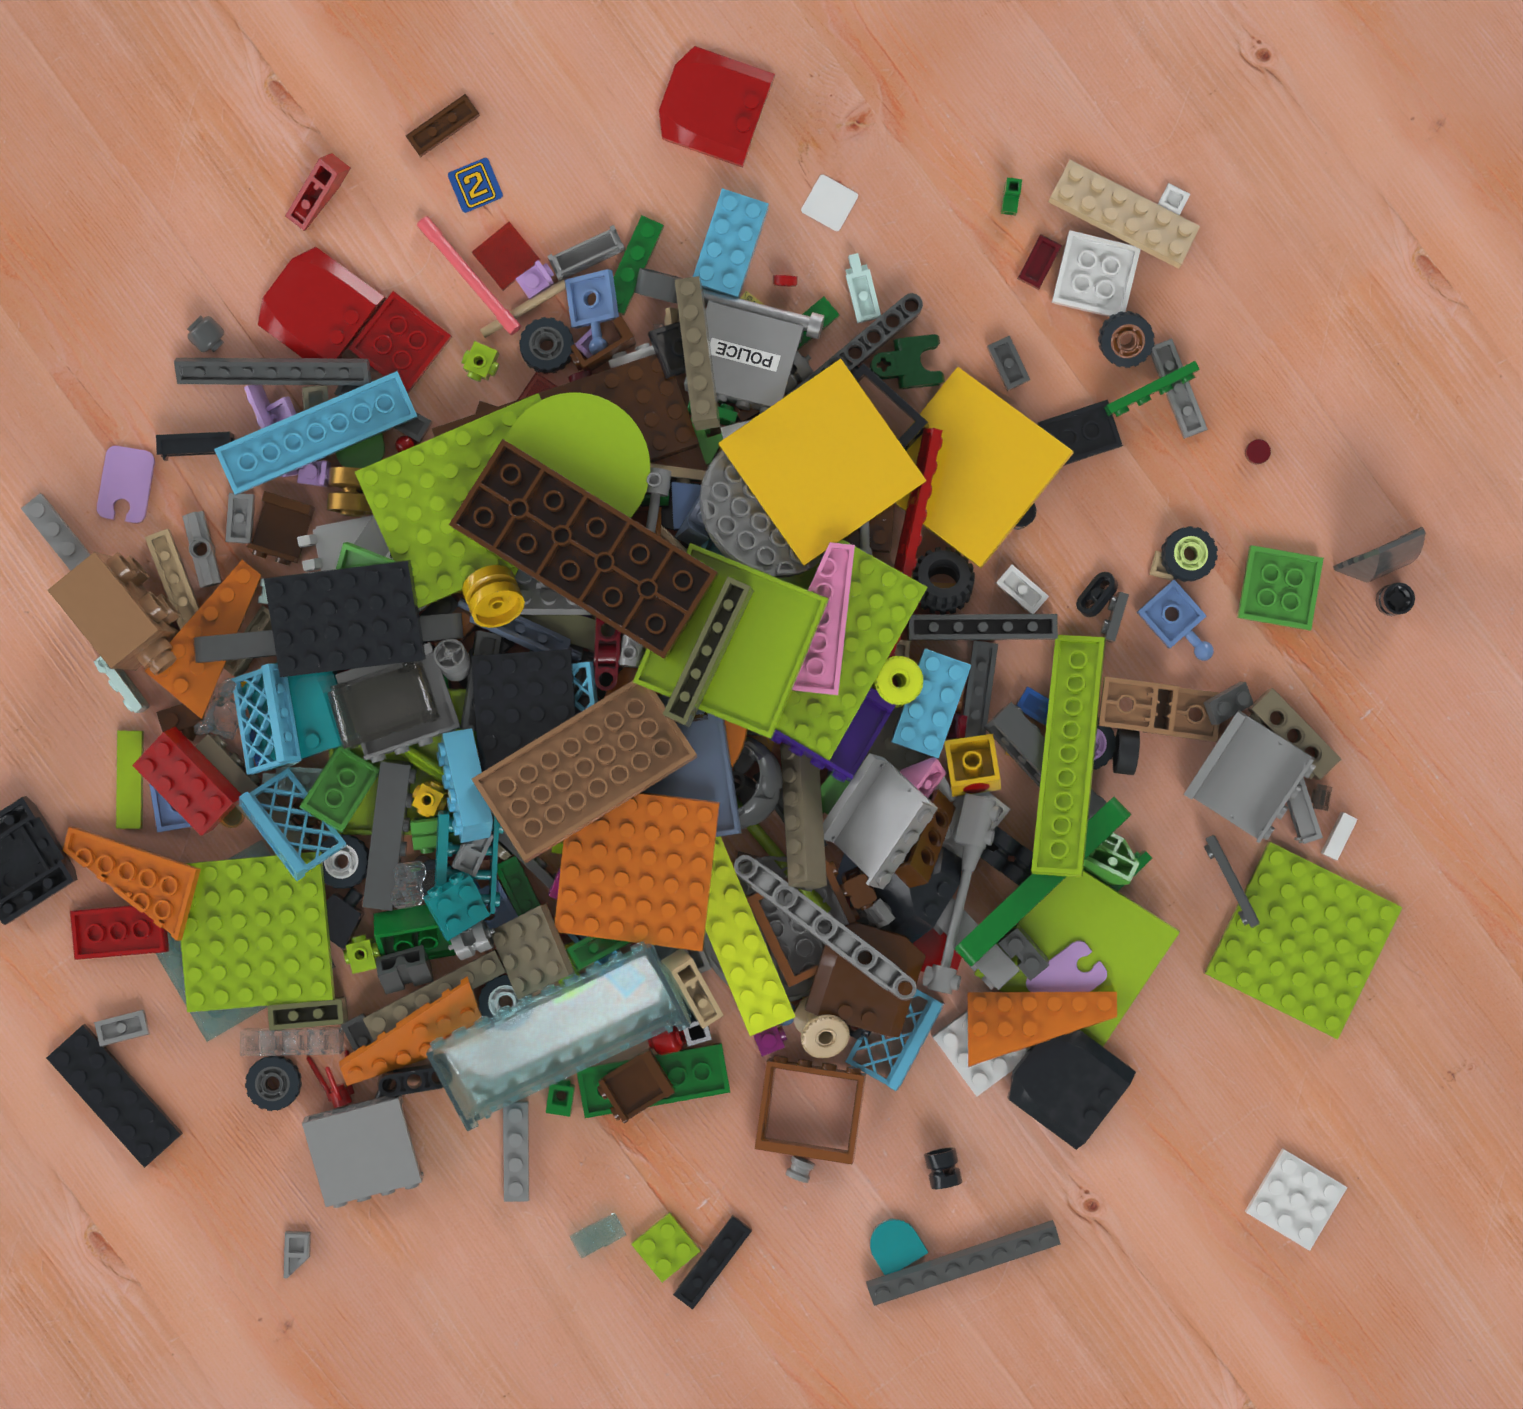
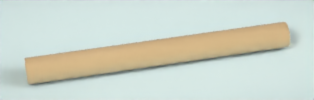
[480,279,566,338]

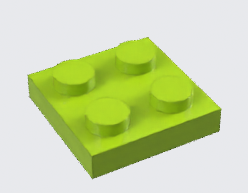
[631,1212,701,1283]

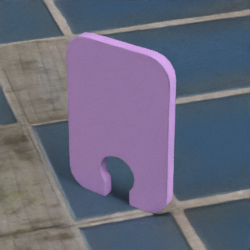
[97,446,155,523]
[1026,940,1107,992]

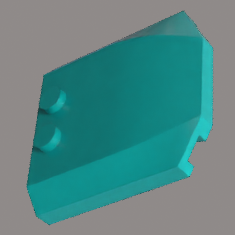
[242,663,358,771]

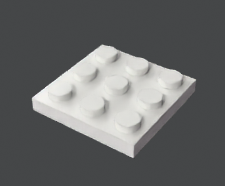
[1051,230,1141,317]
[932,1010,1031,1097]
[1245,1148,1348,1251]

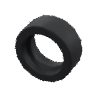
[1113,728,1140,775]

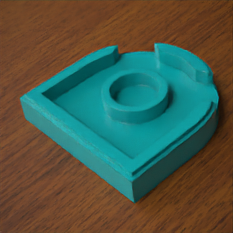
[870,1219,928,1275]

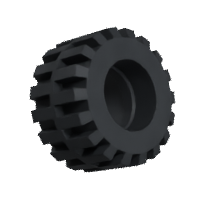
[912,547,975,615]

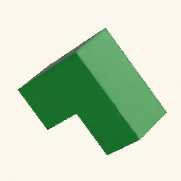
[1001,177,1022,216]

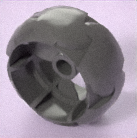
[732,736,783,829]

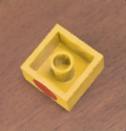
[944,734,1001,797]

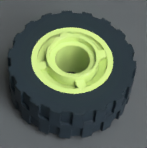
[1160,526,1218,582]

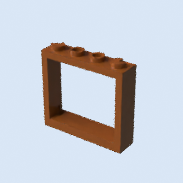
[746,858,860,987]
[755,1055,866,1165]

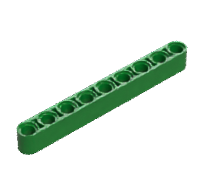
[954,796,1132,967]

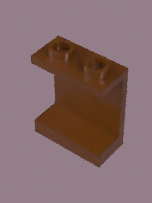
[570,316,636,371]
[247,491,315,566]

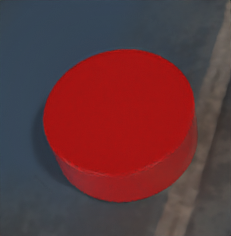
[773,275,798,287]

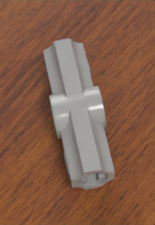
[182,511,222,588]

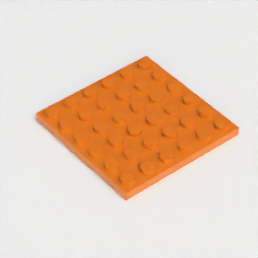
[555,792,720,951]

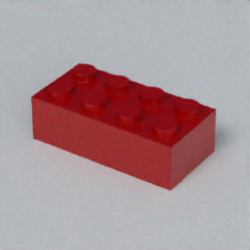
[132,726,242,836]

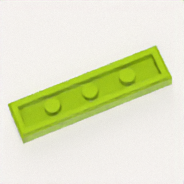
[116,730,144,829]

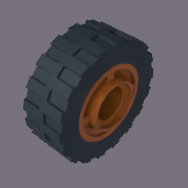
[1098,311,1155,368]

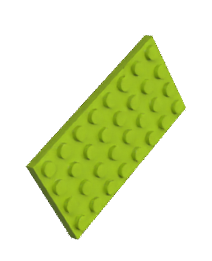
[776,539,928,761]

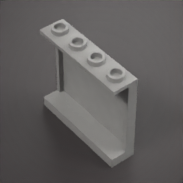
[335,642,461,763]
[302,1095,424,1208]

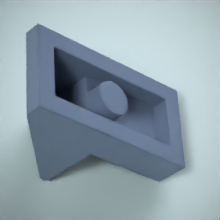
[675,496,710,547]

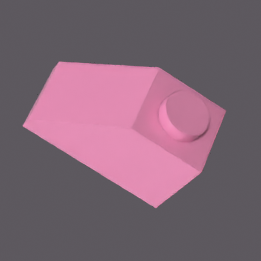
[900,757,946,798]

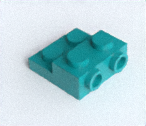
[422,872,490,941]

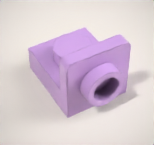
[516,260,554,299]
[297,460,331,487]

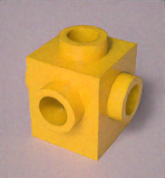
[412,780,449,818]

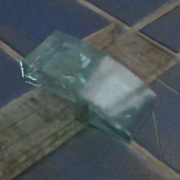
[569,1213,626,1258]

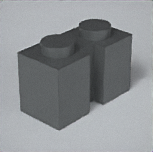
[998,923,1049,981]
[376,945,434,994]

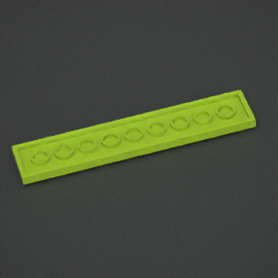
[1031,635,1106,877]

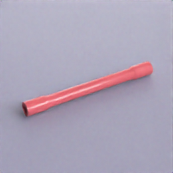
[417,216,522,335]

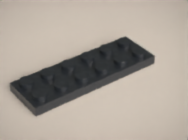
[46,1024,183,1168]

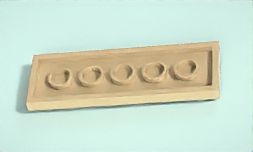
[1048,160,1200,269]

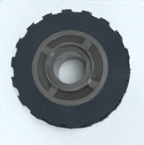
[519,317,574,374]
[245,1055,302,1111]

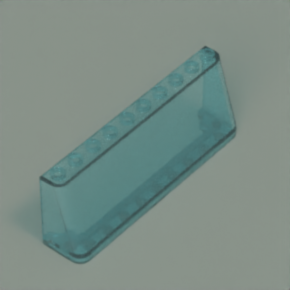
[426,941,692,1131]

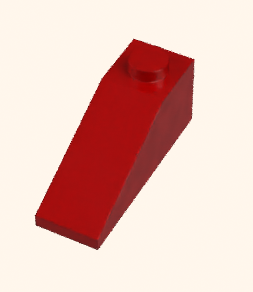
[285,153,351,231]

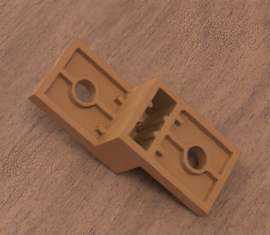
[1098,676,1219,742]

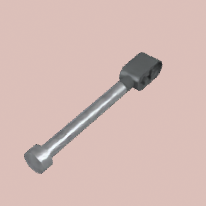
[634,268,825,339]

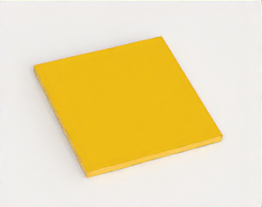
[718,359,927,566]
[895,367,1074,569]

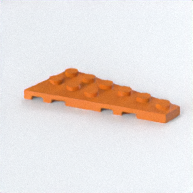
[145,560,262,719]
[62,827,201,941]
[339,976,489,1086]
[968,992,1117,1067]

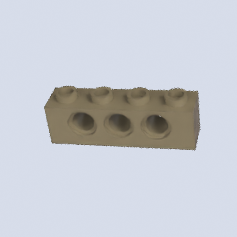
[1248,688,1341,780]

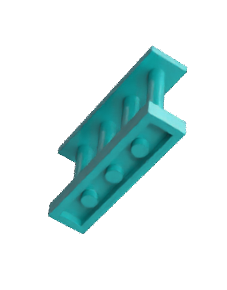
[435,810,503,914]

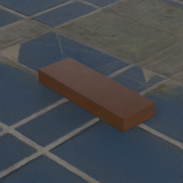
[406,94,480,157]

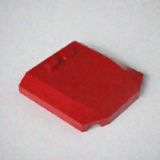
[659,46,775,168]
[258,247,386,359]

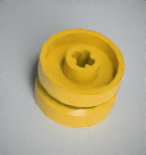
[462,565,525,628]

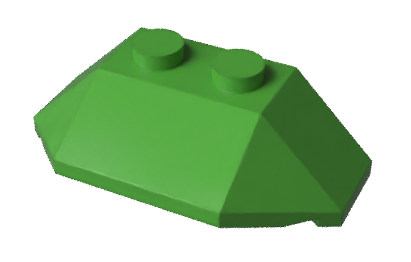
[1083,833,1140,885]

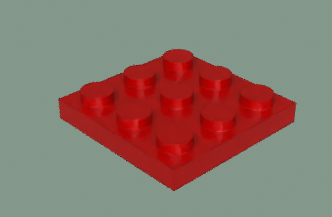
[348,291,452,394]

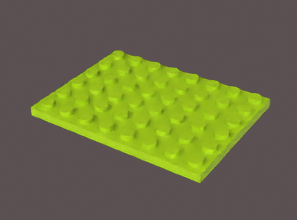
[355,393,541,609]

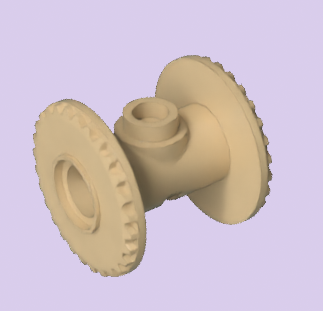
[793,997,850,1059]

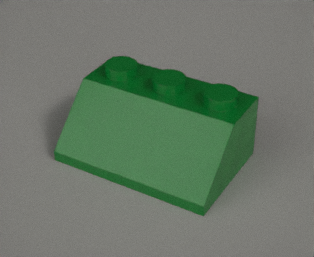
[373,905,456,960]

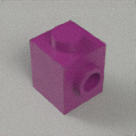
[753,1025,787,1057]

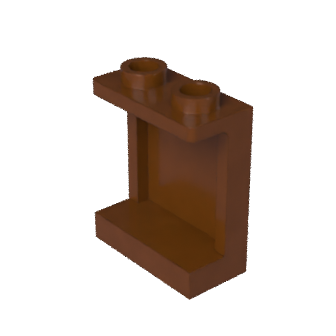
[597,1048,676,1123]

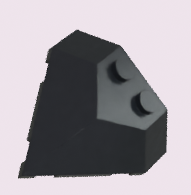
[873,846,962,943]

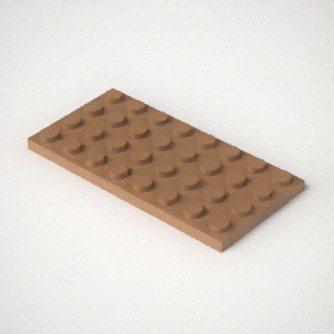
[472,681,697,864]

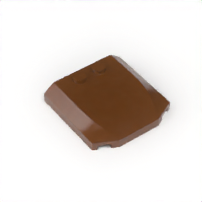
[805,922,926,1037]

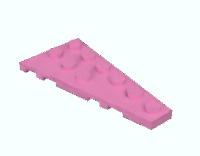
[792,542,855,695]

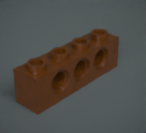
[895,789,956,888]

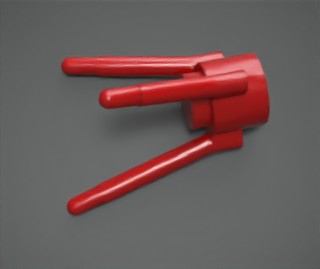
[306,1050,355,1108]

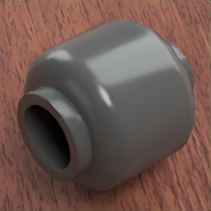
[187,316,224,352]

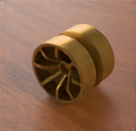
[327,467,373,517]

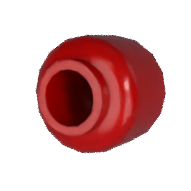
[648,1021,686,1055]

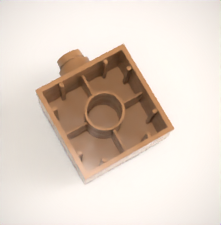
[48,552,180,675]

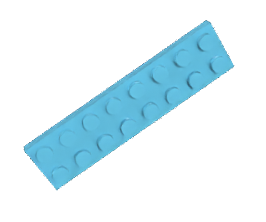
[214,371,418,495]

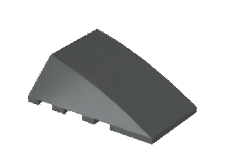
[1333,527,1426,583]

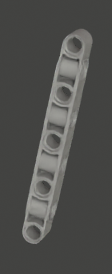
[734,855,916,1001]

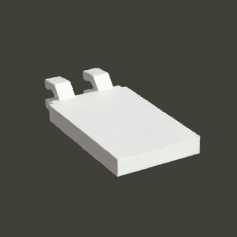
[297,515,373,572]

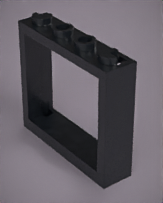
[850,363,929,451]

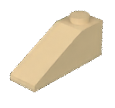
[661,949,724,1029]

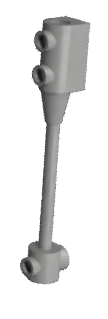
[618,467,672,669]
[923,793,1000,995]

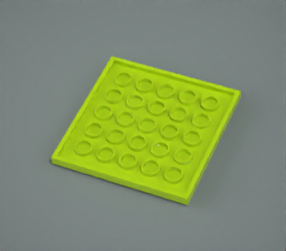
[1204,842,1403,1040]
[181,852,335,1012]

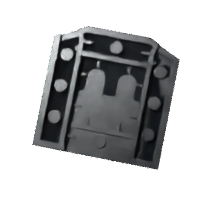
[0,796,78,925]
[1007,1030,1136,1150]

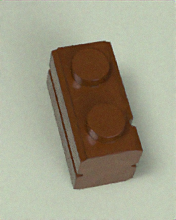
[841,866,877,910]

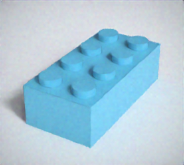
[693,188,769,298]
[891,649,971,759]
[437,728,493,843]

